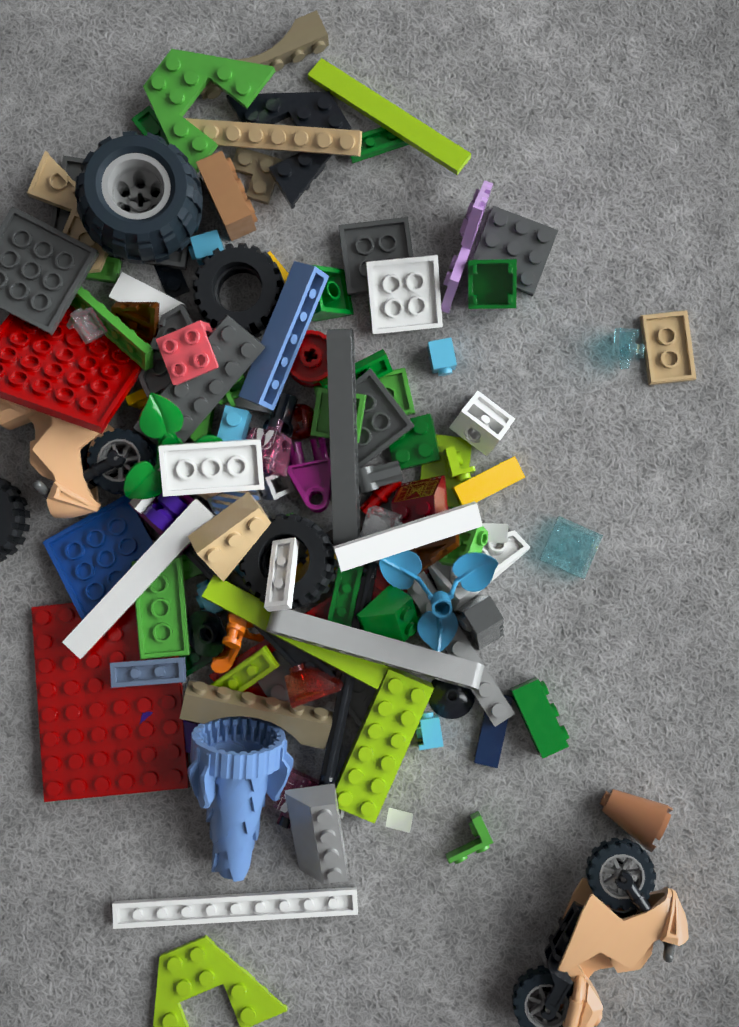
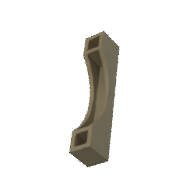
[201,10,329,100]
[180,681,333,749]

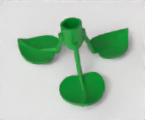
[123,392,223,499]

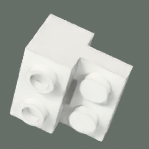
[449,391,515,456]

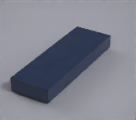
[473,694,513,768]

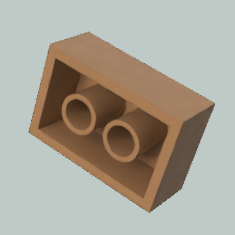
[196,150,258,241]

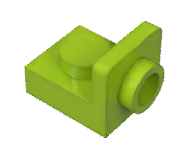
[443,446,476,481]

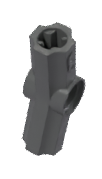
[330,461,403,494]

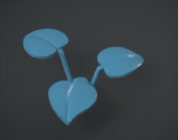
[379,550,498,652]

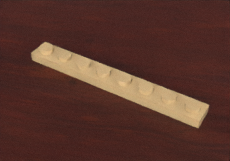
[185,118,362,157]

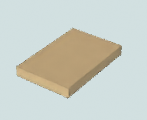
[639,310,696,385]

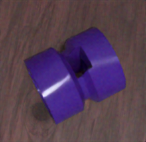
[143,491,188,532]

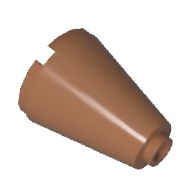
[600,789,673,852]

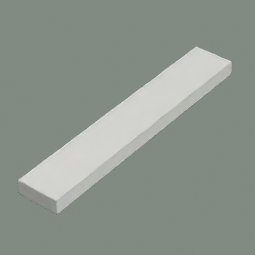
[333,501,482,572]

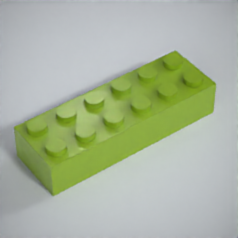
[335,666,434,824]

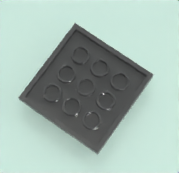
[0,206,99,336]

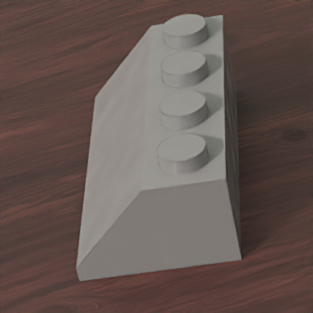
[285,783,348,884]

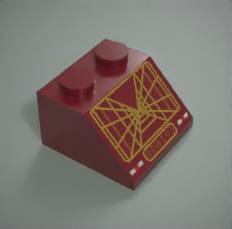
[391,475,448,527]

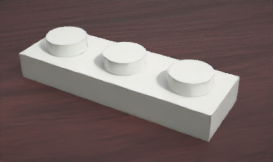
[264,537,299,612]

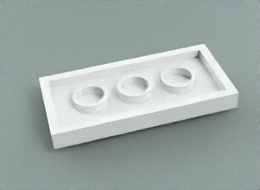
[158,438,264,497]

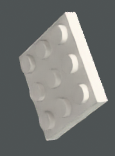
[366,255,443,334]

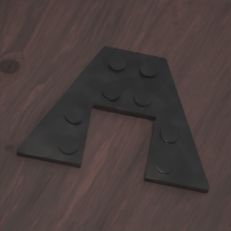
[226,91,351,209]

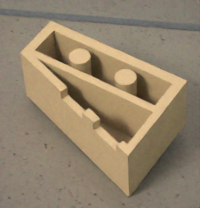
[188,492,271,582]

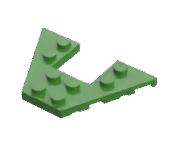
[143,49,276,173]

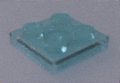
[539,516,603,579]

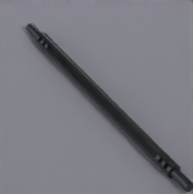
[318,560,379,786]

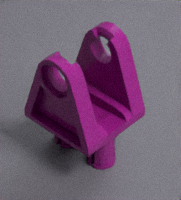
[286,437,331,513]

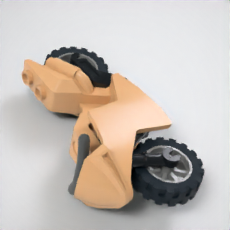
[0,398,156,518]
[512,838,688,1027]

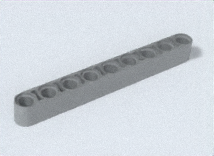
[266,609,484,690]

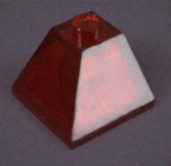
[284,664,343,708]

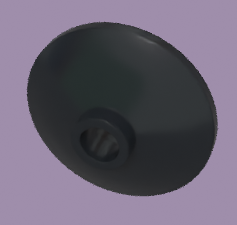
[188,610,227,658]
[429,679,475,719]

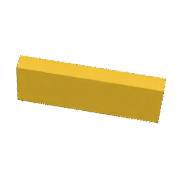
[452,456,525,506]

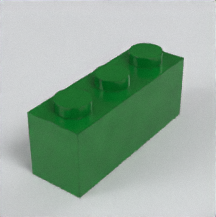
[509,677,569,759]

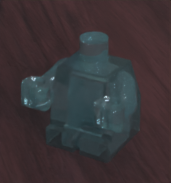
[614,328,645,369]

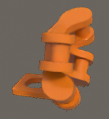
[211,612,264,673]

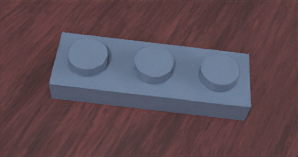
[110,657,187,688]

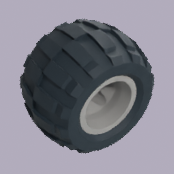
[75,131,203,265]

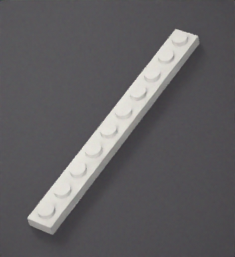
[112,887,358,929]

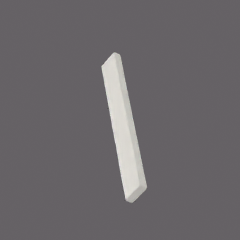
[62,499,215,659]

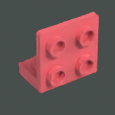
[156,320,219,385]

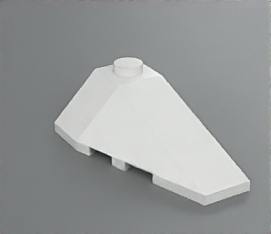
[428,530,530,611]

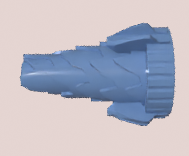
[188,716,294,882]

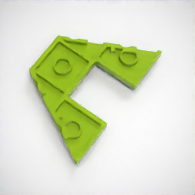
[153,935,288,1027]

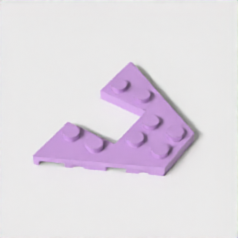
[441,180,493,313]

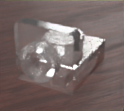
[66,307,108,344]

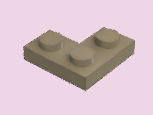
[233,148,282,205]

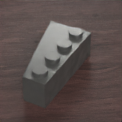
[456,595,504,650]

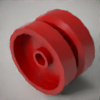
[289,330,328,388]

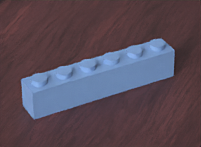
[239,261,329,411]

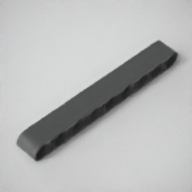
[326,328,360,546]

